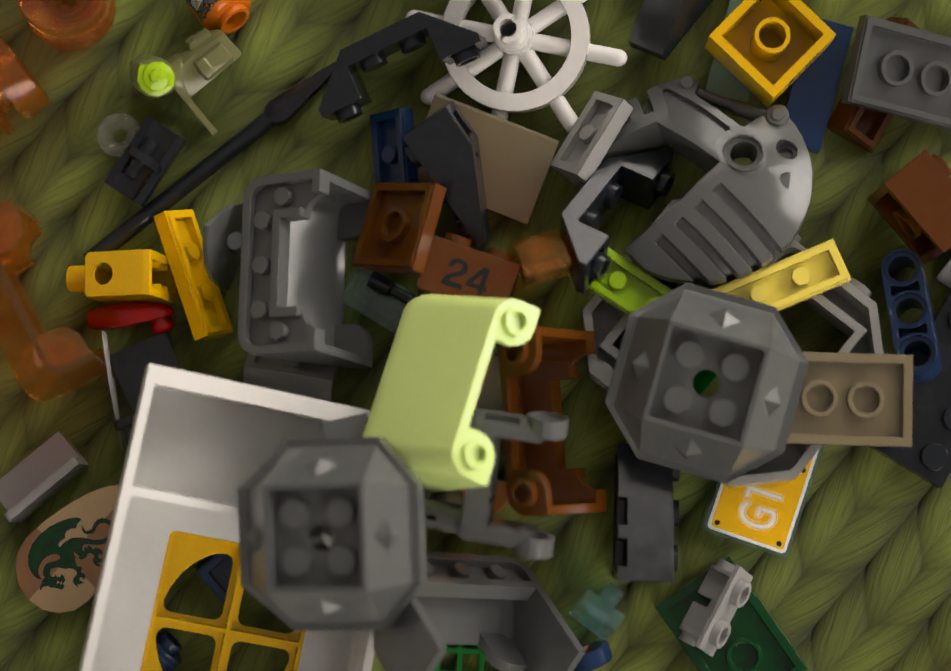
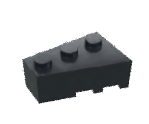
[612,443,680,582]

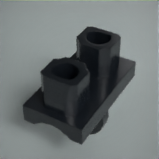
[104,116,186,207]

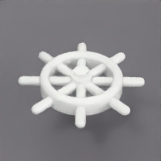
[406,0,627,133]

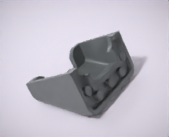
[238,168,373,369]

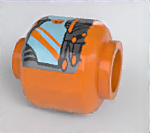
[186,0,251,34]

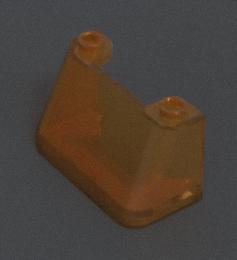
[0,198,114,402]

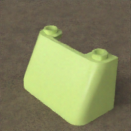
[362,294,540,493]

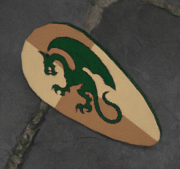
[15,484,119,613]

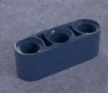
[881,249,942,383]

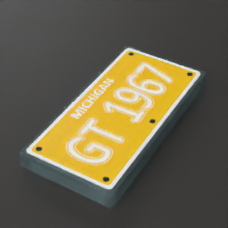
[700,445,824,559]

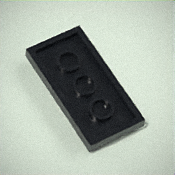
[868,291,951,488]

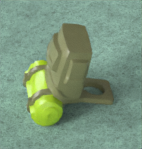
[129,27,242,136]

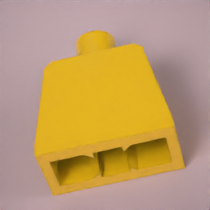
[66,249,178,304]

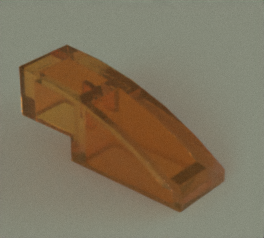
[509,229,571,288]

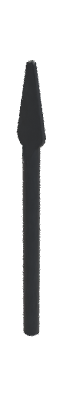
[83,62,336,256]

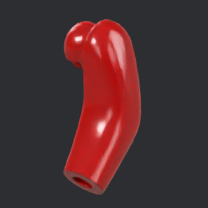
[87,301,175,335]

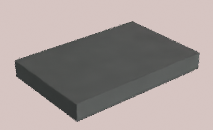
[841,15,951,131]

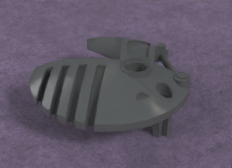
[601,76,813,285]

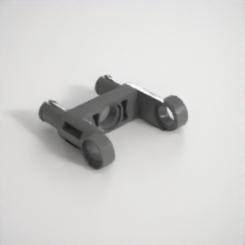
[424,408,569,560]

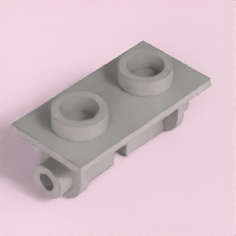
[678,558,753,657]

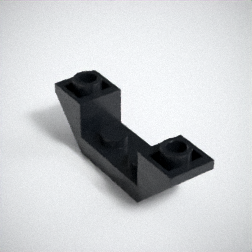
[319,12,489,123]
[559,149,675,295]

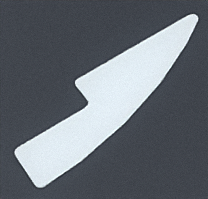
[102,330,124,451]

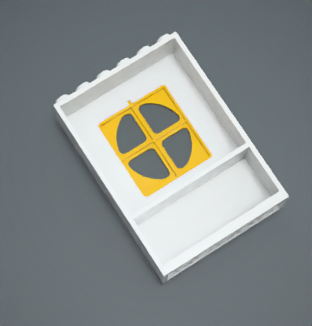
[78,363,375,671]

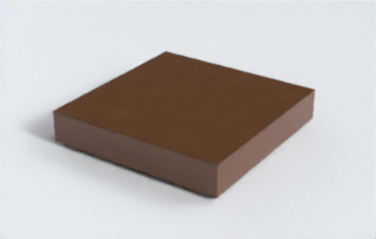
[352,183,447,274]

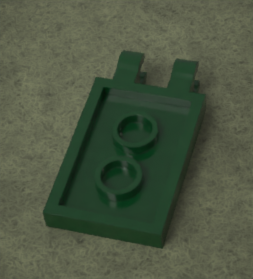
[655,557,808,671]

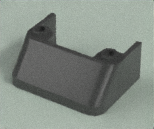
[374,551,586,671]

